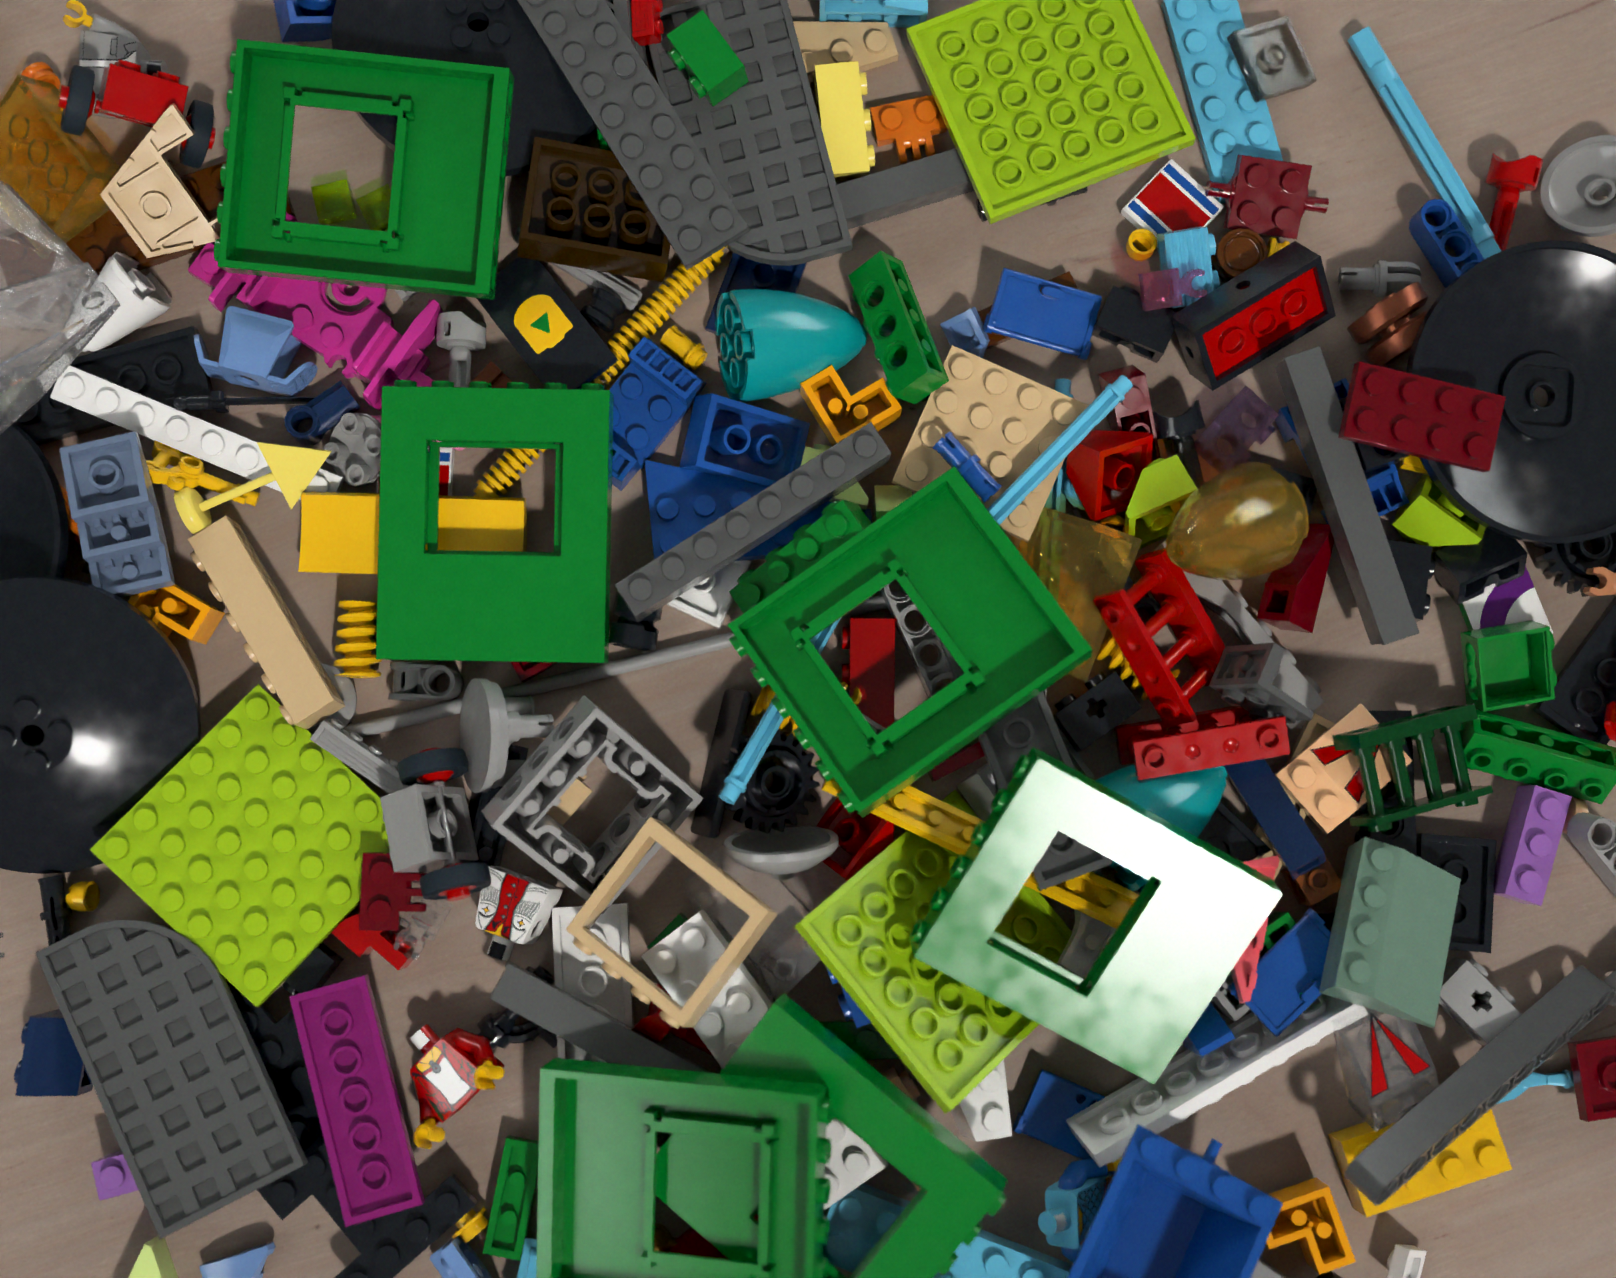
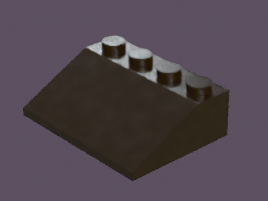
[517,137,670,283]

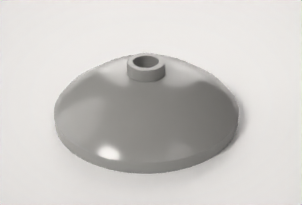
[1541,135,1616,237]
[724,825,839,880]

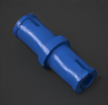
[933,431,1002,503]

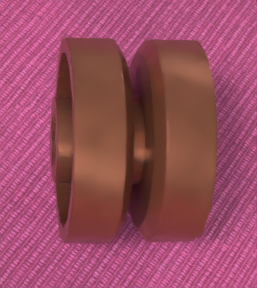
[1347,281,1429,367]

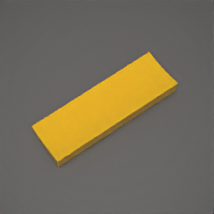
[298,491,527,574]

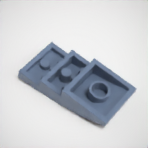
[59,431,175,598]

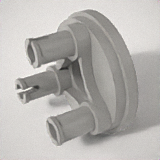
[459,678,554,793]

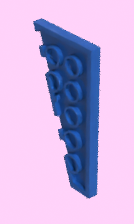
[645,460,873,561]

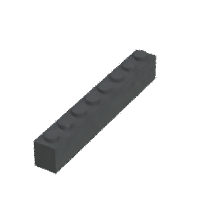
[615,422,892,622]

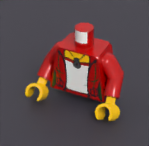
[410,1024,505,1149]

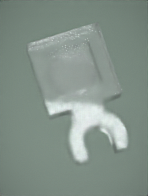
[393,896,453,960]

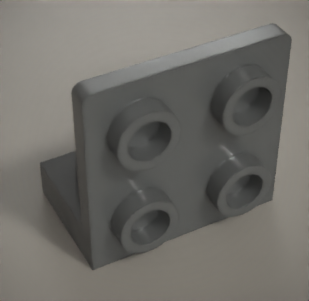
[1209,642,1314,724]

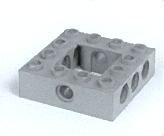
[482,695,704,914]

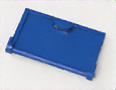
[983,268,1102,360]
[1227,908,1331,1038]
[1012,1069,1115,1175]

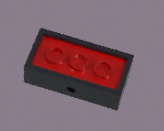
[1171,241,1336,391]

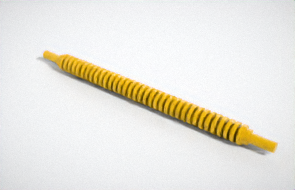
[473,247,725,497]

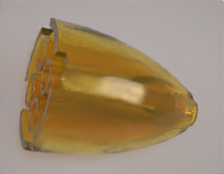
[1166,462,1309,580]

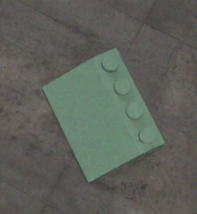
[1319,837,1461,1028]

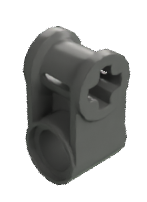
[388,662,464,702]

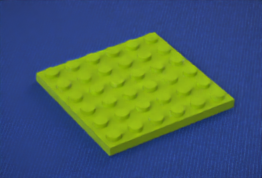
[906,0,1196,224]
[90,684,390,1007]
[794,790,1077,1113]

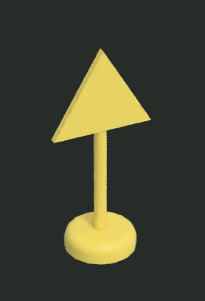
[174,442,332,535]

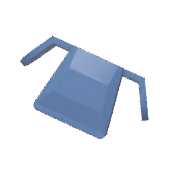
[193,306,318,397]

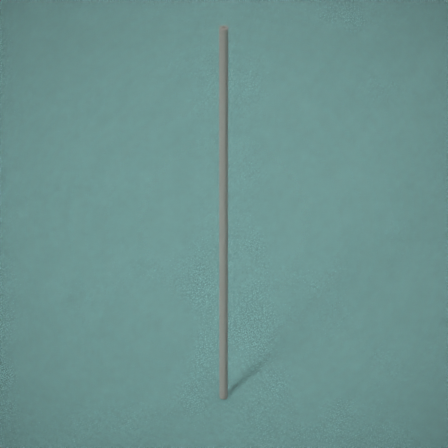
[343,590,906,737]

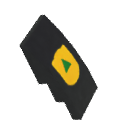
[477,257,618,389]

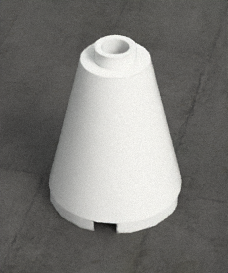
[68,252,172,352]

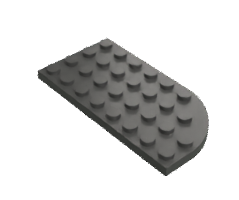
[649,0,853,266]
[36,920,308,1239]

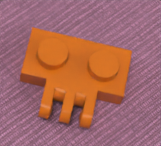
[870,95,947,165]

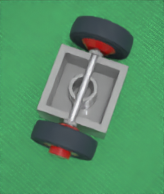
[380,747,491,901]

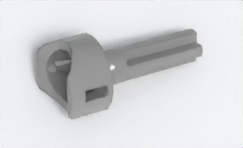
[436,311,486,387]

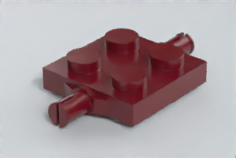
[1205,155,1329,239]

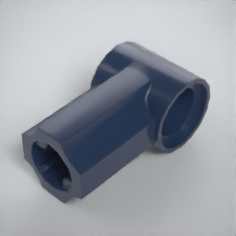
[284,380,361,446]

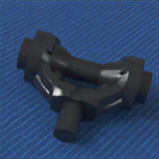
[477,965,557,1050]

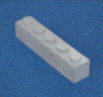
[310,718,409,794]

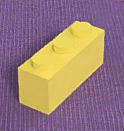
[813,61,875,182]

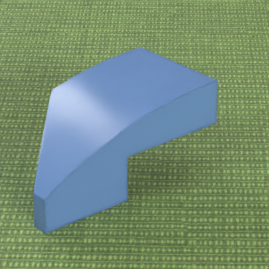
[940,307,989,358]
[199,1242,275,1278]

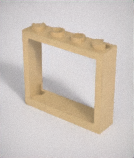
[566,817,778,1029]

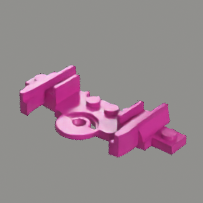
[188,212,443,410]

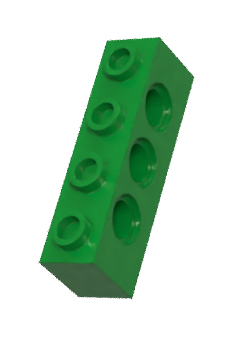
[848,251,949,404]

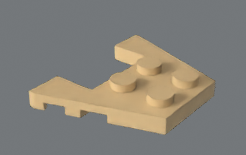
[100,103,221,258]

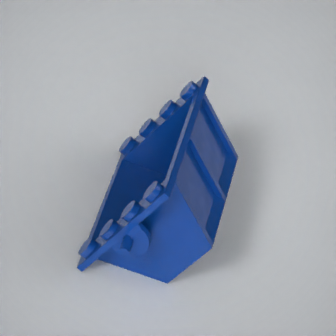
[1066,1124,1283,1278]

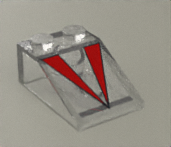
[1331,1006,1439,1131]

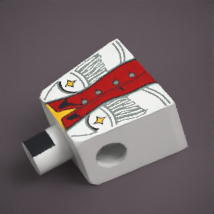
[475,866,563,961]

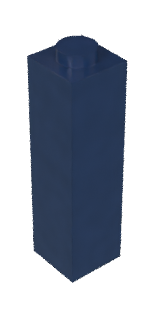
[1224,759,1327,880]

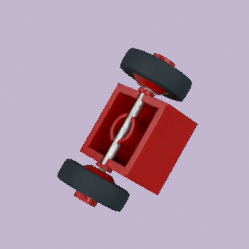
[57,59,216,168]

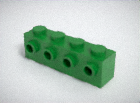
[729,500,872,613]
[1460,709,1616,804]

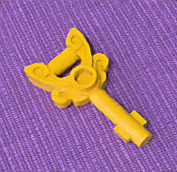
[146,441,260,506]

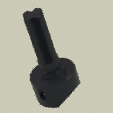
[1153,400,1209,506]

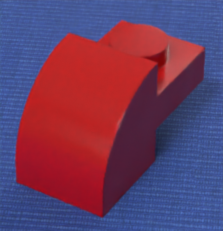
[331,914,416,971]

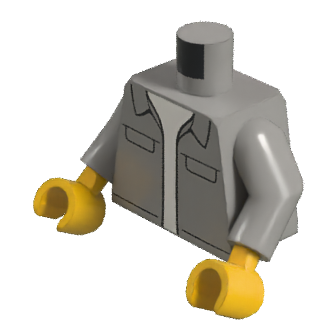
[59,0,168,119]

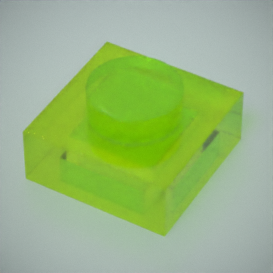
[311,179,358,225]
[356,184,391,231]

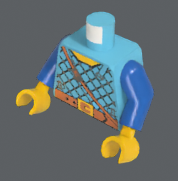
[1038,1155,1123,1262]

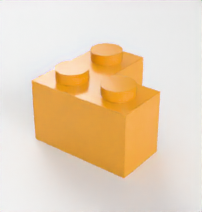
[800,365,902,446]
[128,584,225,645]
[1265,1177,1356,1275]

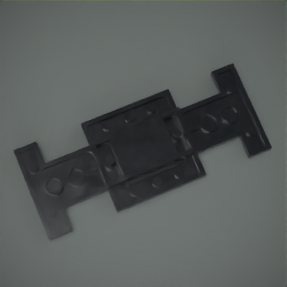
[225,978,478,1278]

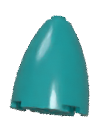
[715,289,867,402]
[1095,764,1227,891]

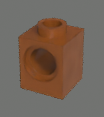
[1280,855,1341,906]

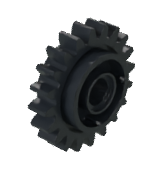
[1534,531,1616,597]
[718,730,820,833]

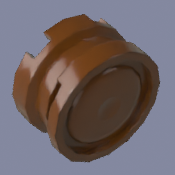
[1211,228,1268,283]

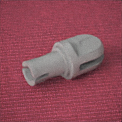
[1338,260,1422,297]

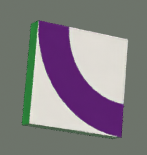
[1458,565,1553,634]

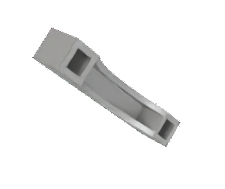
[1151,530,1325,731]

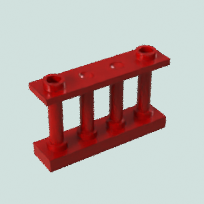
[1093,547,1225,727]
[1114,706,1290,780]

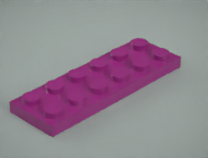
[289,974,425,1227]

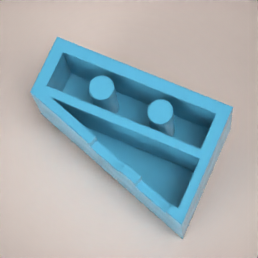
[819,0,928,28]

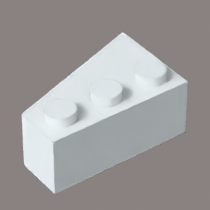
[951,1060,1012,1142]

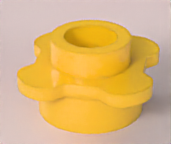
[451,1207,489,1244]

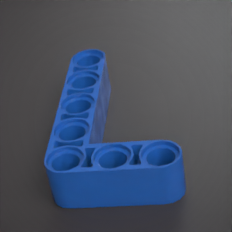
[1409,199,1484,289]

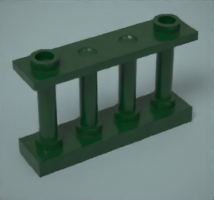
[1332,704,1493,832]

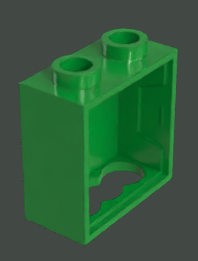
[1460,620,1557,712]

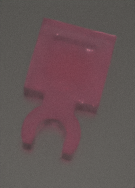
[1139,268,1207,311]

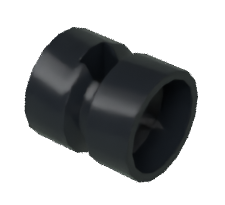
[609,591,663,651]

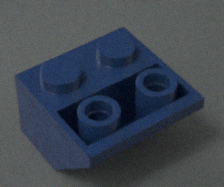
[14,1009,93,1096]

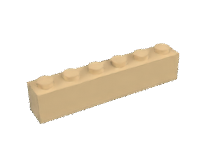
[188,515,345,730]

